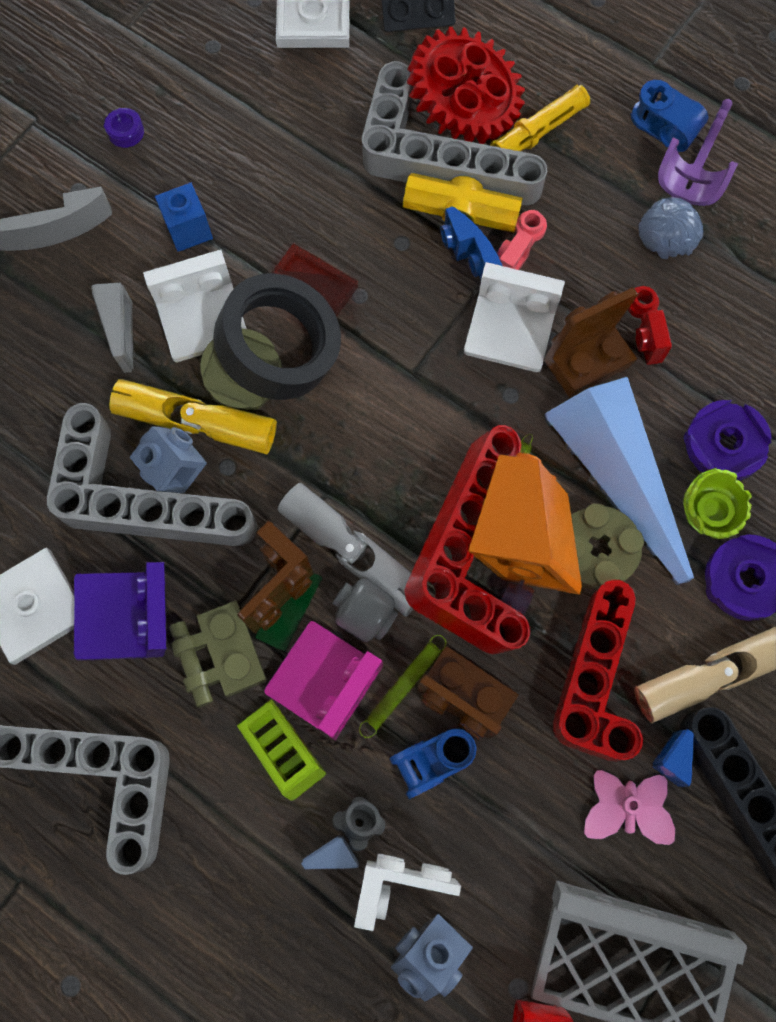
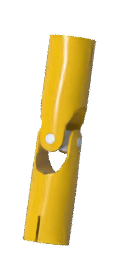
[109,379,277,454]

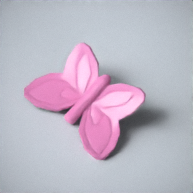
[584,770,675,845]

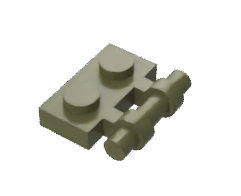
[169,600,268,708]

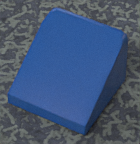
[652,729,694,787]

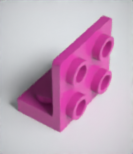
[264,621,383,741]

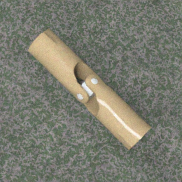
[634,627,776,723]

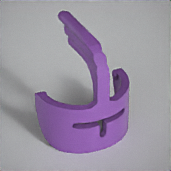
[658,99,738,206]

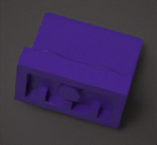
[74,562,166,661]

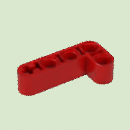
[553,579,643,762]

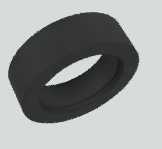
[213,273,341,400]

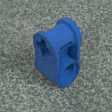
[631,80,708,152]
[389,729,477,800]

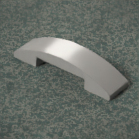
[0,187,112,251]

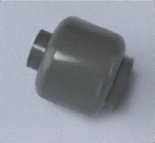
[332,578,398,642]

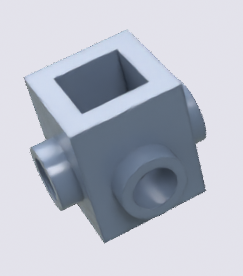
[130,426,207,493]
[390,914,473,1002]

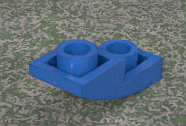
[440,206,503,279]

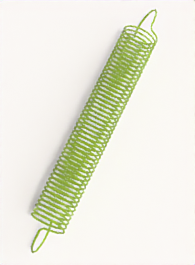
[359,635,446,738]

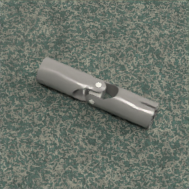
[277,483,429,617]

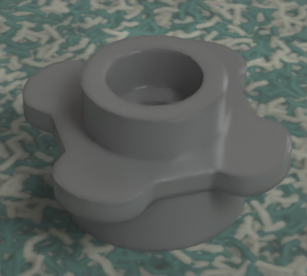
[332,797,385,851]

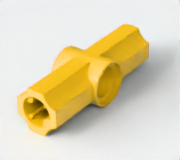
[403,173,523,233]

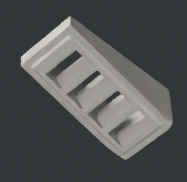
[92,282,133,373]

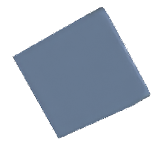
[301,835,360,869]

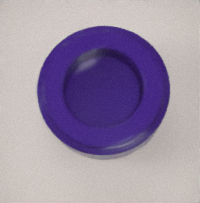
[104,108,144,148]

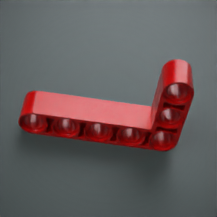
[404,425,530,654]

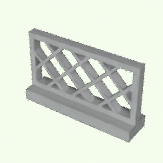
[531,880,747,1022]

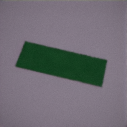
[255,573,323,652]

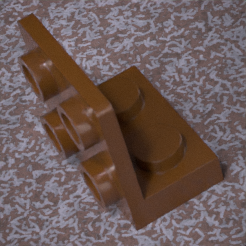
[543,287,638,398]
[237,520,314,633]
[417,646,519,741]

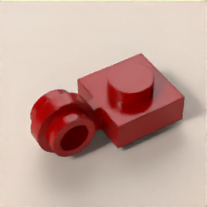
[628,286,672,365]

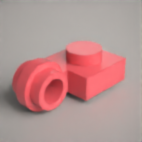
[497,210,547,270]

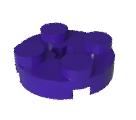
[684,400,771,481]
[705,534,776,621]

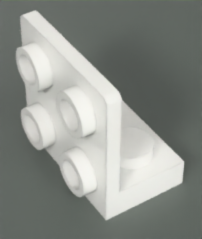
[143,250,246,362]
[464,262,565,372]
[354,854,461,931]

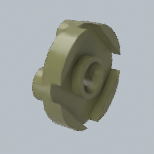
[200,329,282,411]
[571,504,644,589]

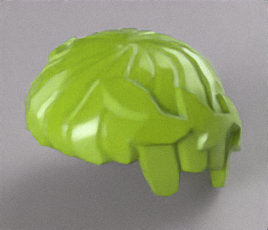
[683,468,752,539]

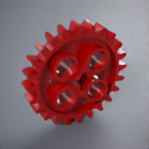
[407,27,525,144]

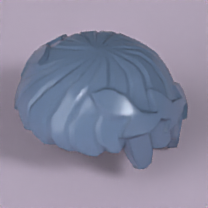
[638,197,703,259]

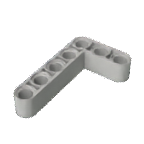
[362,61,547,205]
[47,403,257,546]
[0,725,170,875]

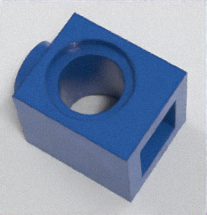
[155,182,213,252]

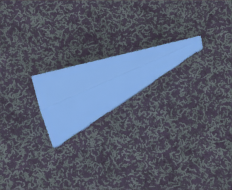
[544,377,694,585]

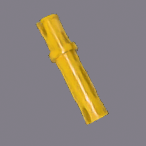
[490,85,590,152]

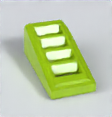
[237,699,326,801]

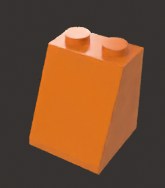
[469,453,582,595]

